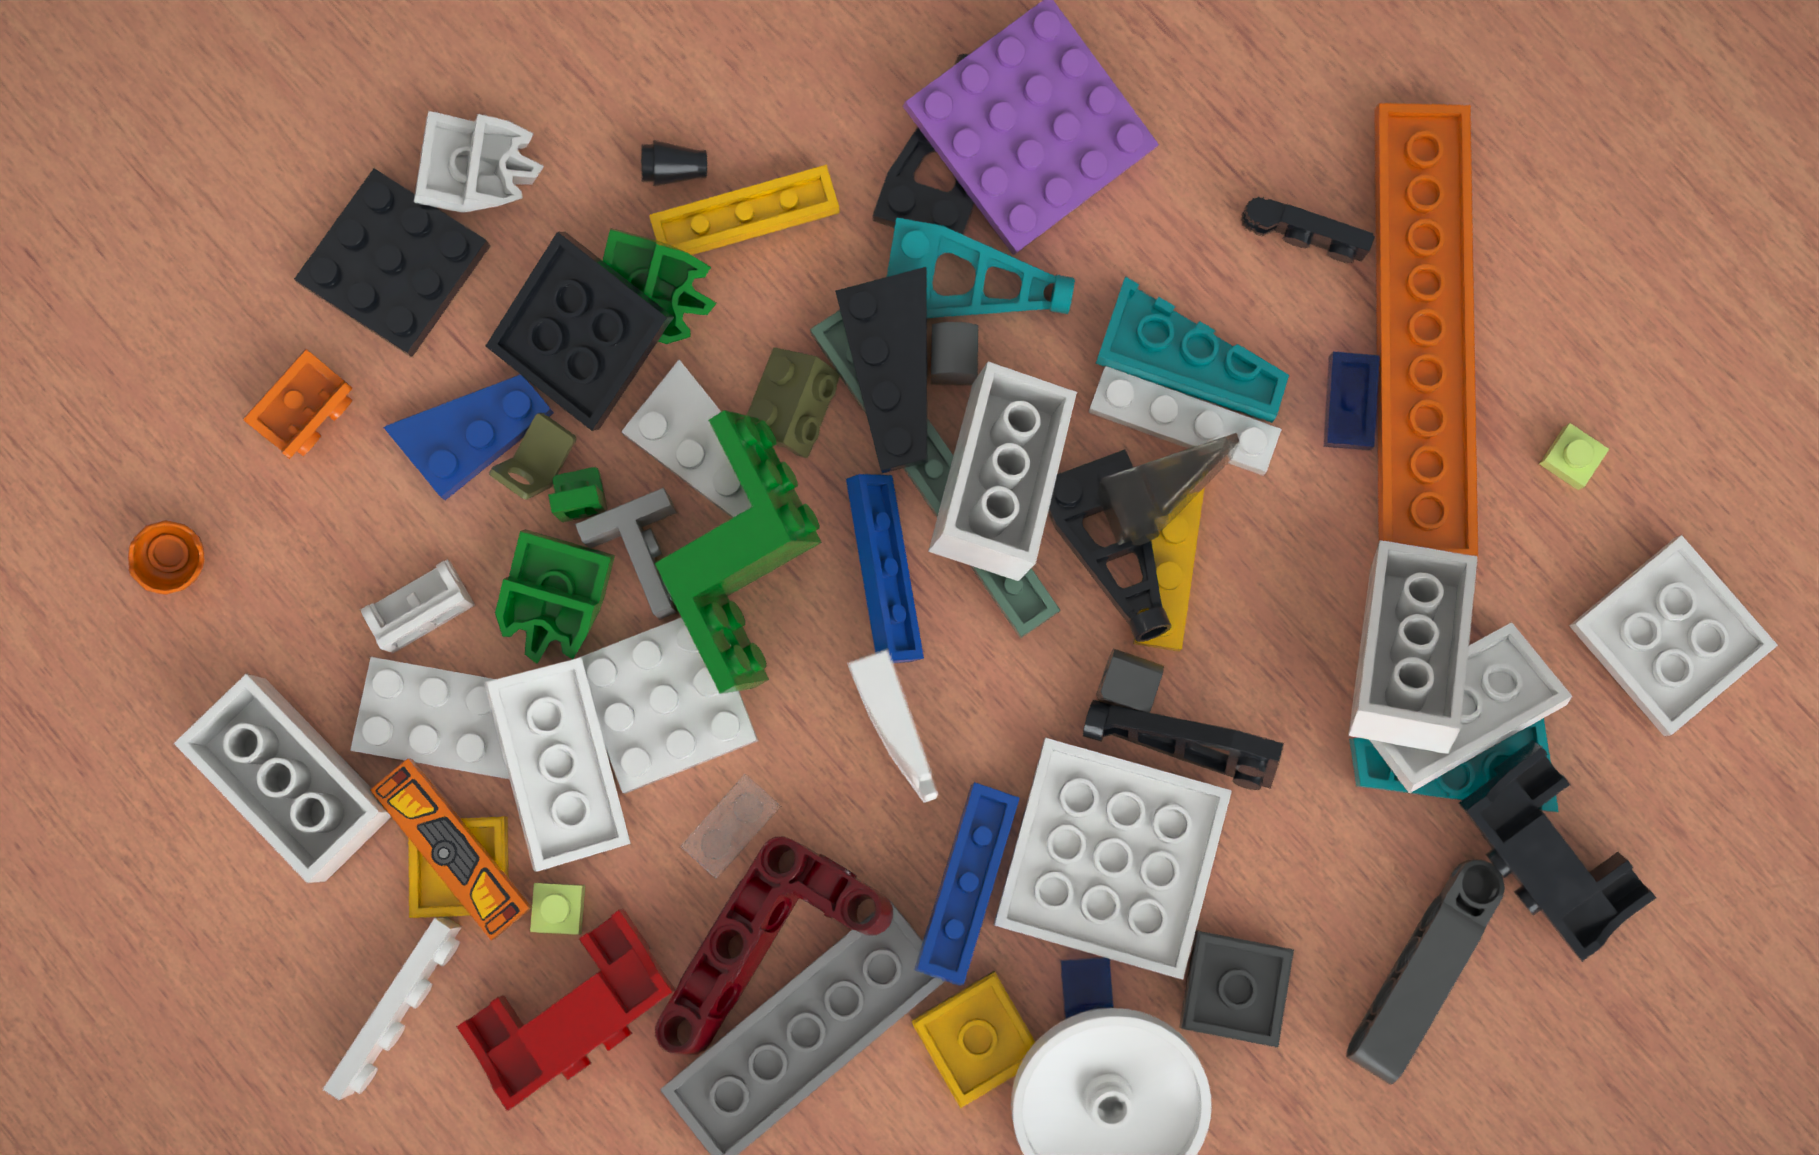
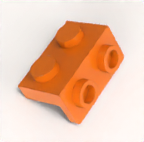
[243,349,353,459]

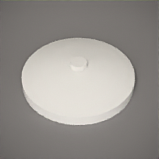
[1011,1008,1211,1155]

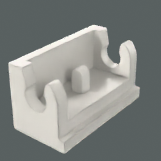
[360,560,475,653]

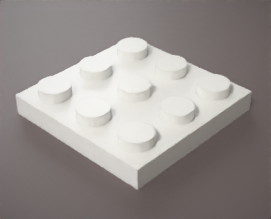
[1569,535,1778,736]
[579,617,758,794]

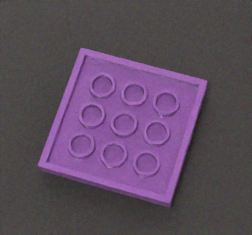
[903,0,1159,255]

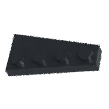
[835,267,928,474]

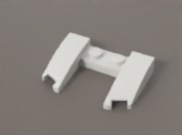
[848,650,938,803]

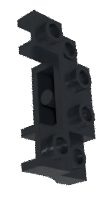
[1459,740,1656,961]

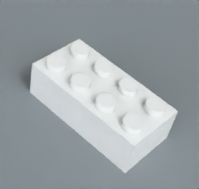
[928,361,1077,581]
[1348,540,1478,754]
[174,674,391,883]

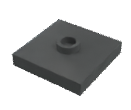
[1179,930,1294,1048]

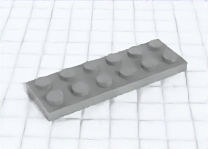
[660,899,945,1155]

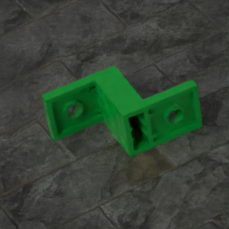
[654,410,822,694]

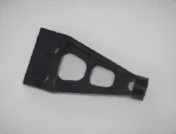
[873,54,974,235]
[1048,450,1172,642]
[1083,700,1284,790]

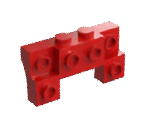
[456,909,676,1112]

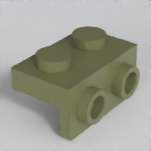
[747,347,840,458]

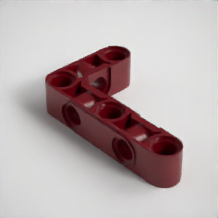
[655,836,893,1055]

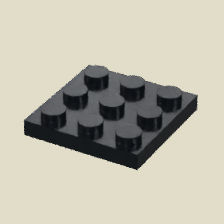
[294,168,490,357]
[485,232,674,431]

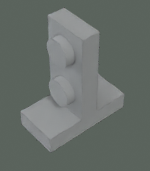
[575,488,677,620]

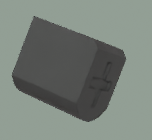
[931,322,978,385]
[1096,648,1164,713]

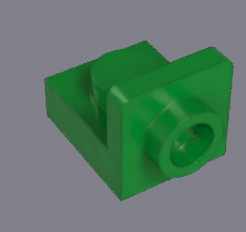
[548,467,608,523]

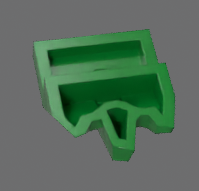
[602,228,717,344]
[495,529,615,664]

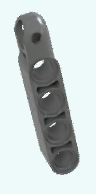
[1346,860,1505,1084]

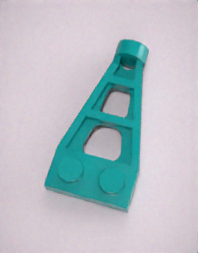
[887,218,1075,318]

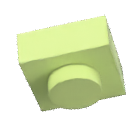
[1539,423,1609,490]
[530,883,585,935]

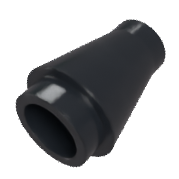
[641,140,707,186]

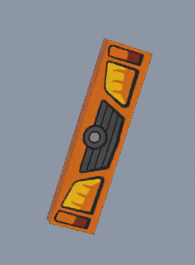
[370,758,532,940]

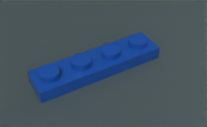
[846,474,924,664]
[914,782,1020,986]

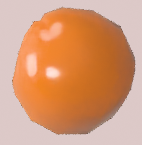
[128,520,205,595]

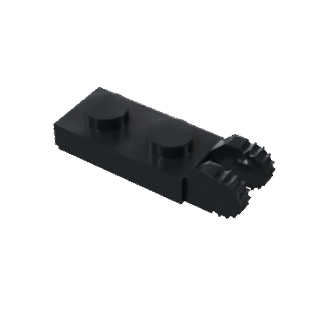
[1241,196,1375,263]

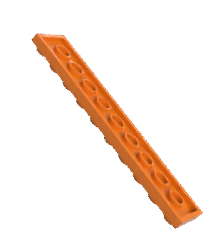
[1375,103,1478,559]

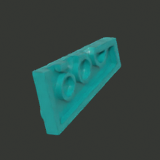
[1095,276,1289,423]
[1349,718,1559,812]

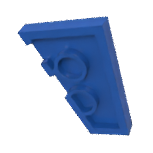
[383,374,554,500]

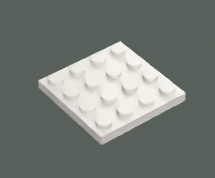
[994,738,1232,980]

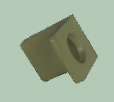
[489,413,576,500]

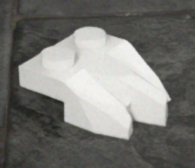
[414,111,544,212]

